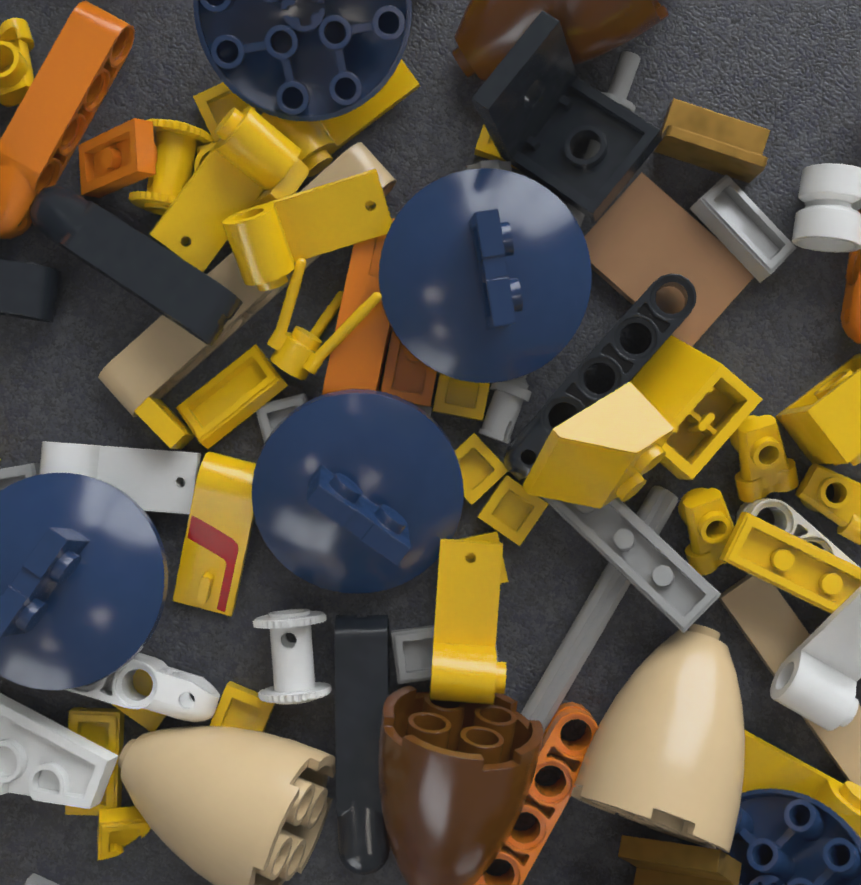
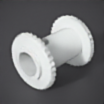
[253,609,332,705]

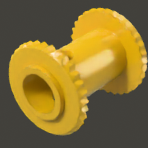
[129,119,214,216]

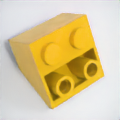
[629,335,763,480]

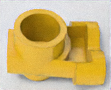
[0,18,34,107]
[730,415,799,503]
[795,463,861,545]
[678,488,735,576]

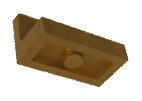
[654,98,770,183]
[618,835,742,885]

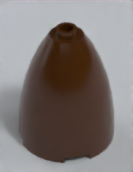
[452,0,669,81]
[379,685,543,885]

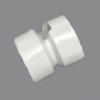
[792,163,861,253]

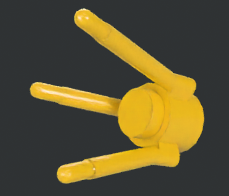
[267,258,382,380]

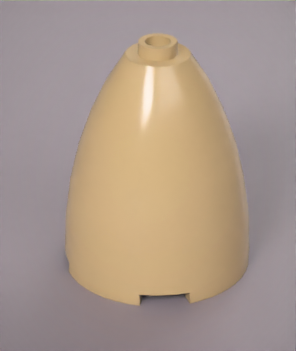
[571,624,745,853]
[118,725,336,885]

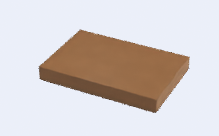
[584,172,754,346]

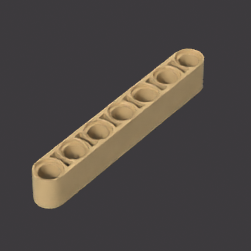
[98,142,397,417]

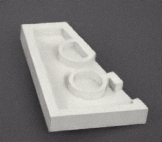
[0,693,119,809]

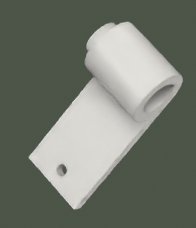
[39,441,201,514]
[770,586,861,731]

